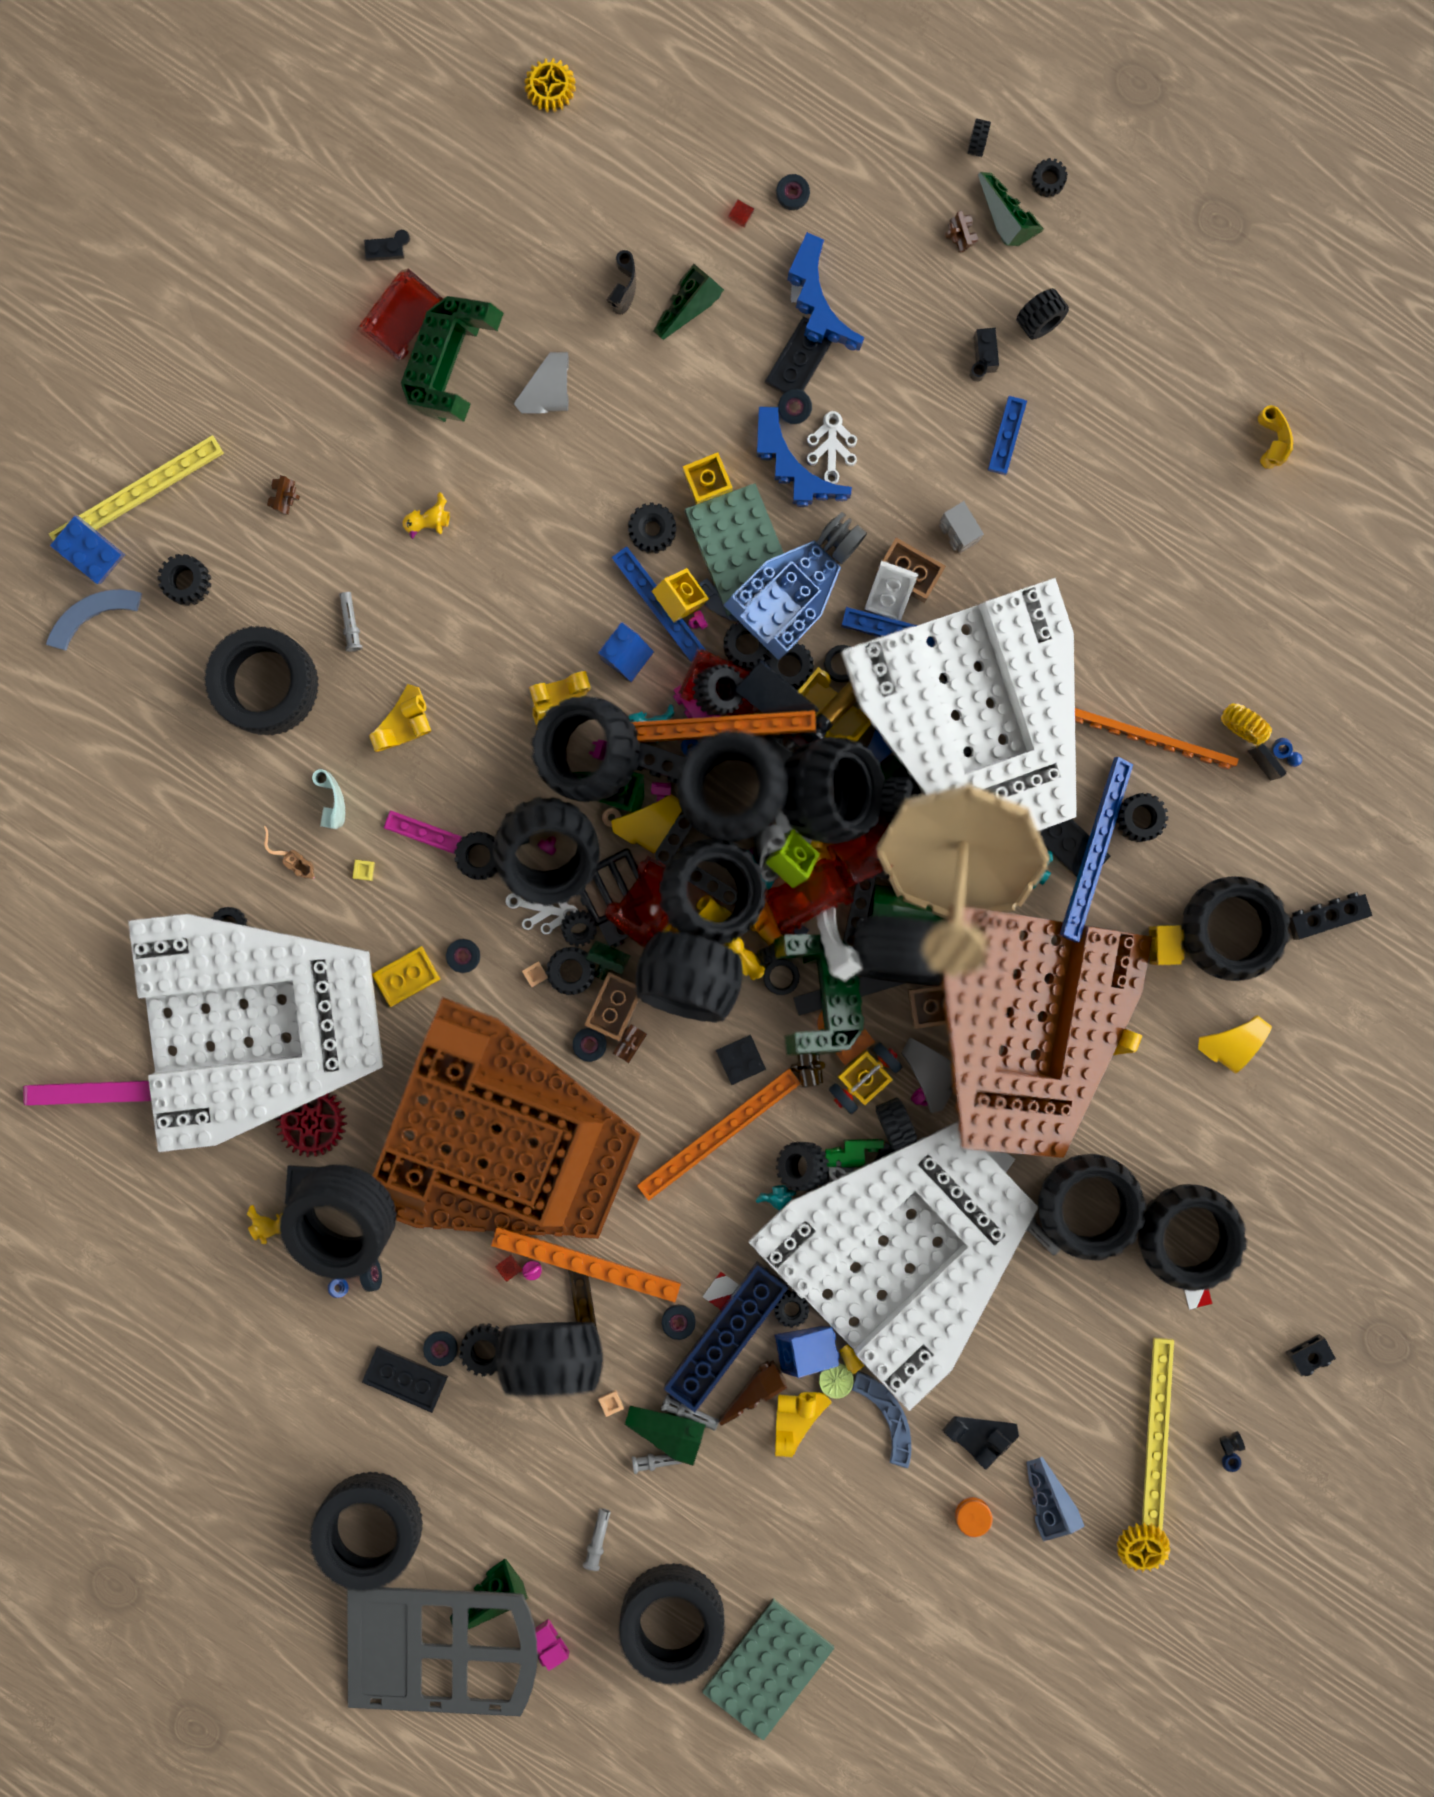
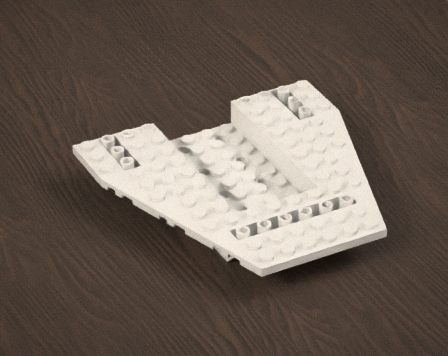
[841,578,1076,831]
[128,914,383,1152]
[748,1122,1038,1411]

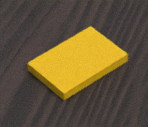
[372,946,441,1007]

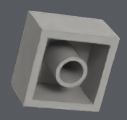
[939,501,984,554]

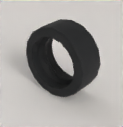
[824,645,852,683]
[763,959,800,995]

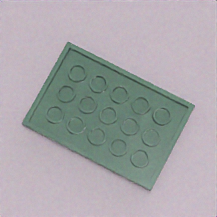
[684,483,784,617]
[702,1598,835,1741]

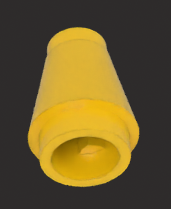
[839,1344,865,1374]

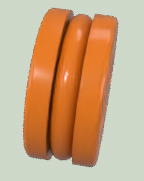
[955,1497,992,1537]

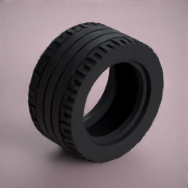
[204,626,319,736]
[853,916,944,985]
[279,1164,397,1280]
[310,1472,423,1591]
[619,1563,725,1685]

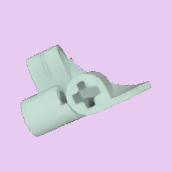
[312,769,345,829]

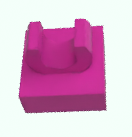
[589,739,607,762]
[651,782,672,801]

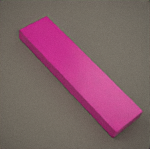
[383,810,462,855]

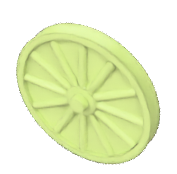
[819,1363,854,1399]

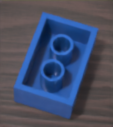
[50,516,125,584]

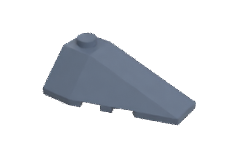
[1026,1457,1085,1541]

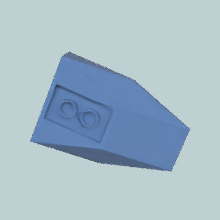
[723,540,841,660]

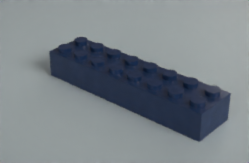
[664,1261,788,1413]

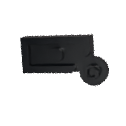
[364,229,410,261]

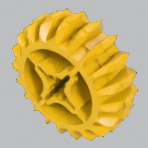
[524,58,576,113]
[1221,703,1272,745]
[1117,1522,1170,1573]

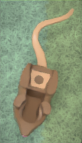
[264,826,315,879]

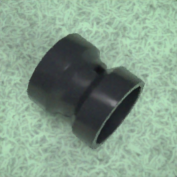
[1219,1431,1246,1456]

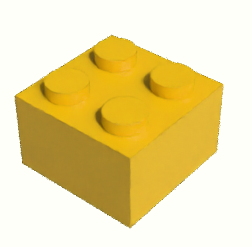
[683,452,733,505]
[652,568,709,622]
[1149,926,1185,965]

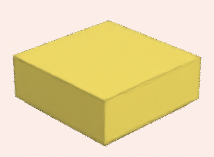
[352,860,375,881]

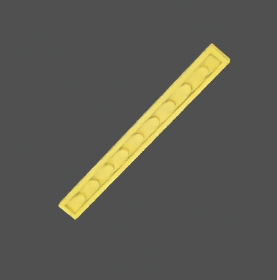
[49,435,224,541]
[1142,1338,1174,1531]

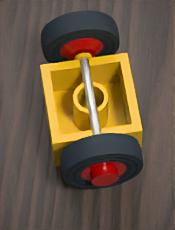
[829,1042,903,1114]

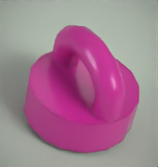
[688,610,708,629]
[537,836,556,856]
[911,1087,928,1106]
[522,1260,542,1280]

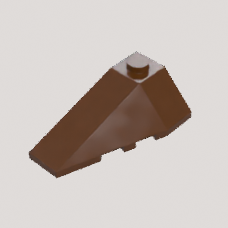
[719,1360,787,1426]

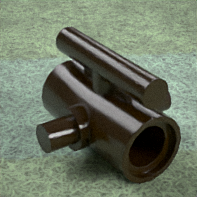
[790,1054,825,1087]

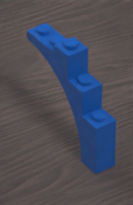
[787,232,865,351]
[757,407,852,507]

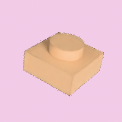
[522,961,548,987]
[598,1390,624,1417]

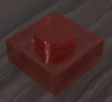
[728,199,754,228]
[495,1254,523,1282]

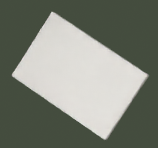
[864,561,918,621]

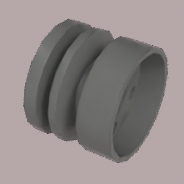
[817,512,867,564]

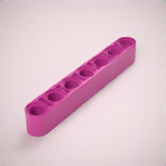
[23,1081,151,1105]

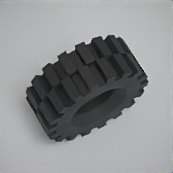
[628,502,676,554]

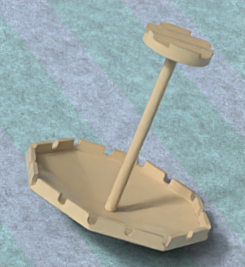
[877,784,1049,977]

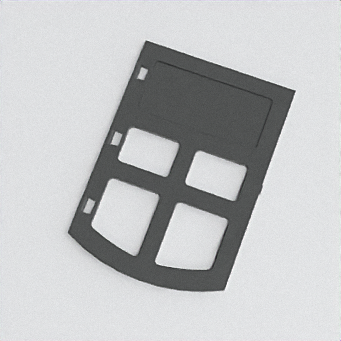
[347,1587,538,1717]

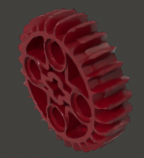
[275,1092,348,1157]

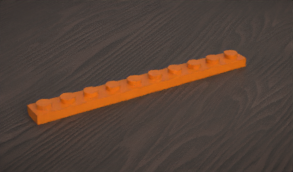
[1075,708,1239,769]
[632,711,816,743]
[637,1068,801,1201]
[491,1226,681,1303]

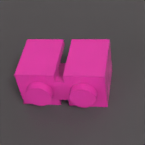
[535,1619,570,1671]

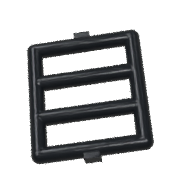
[580,848,653,926]

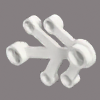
[807,411,857,484]
[506,893,578,934]

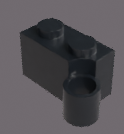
[970,327,999,381]

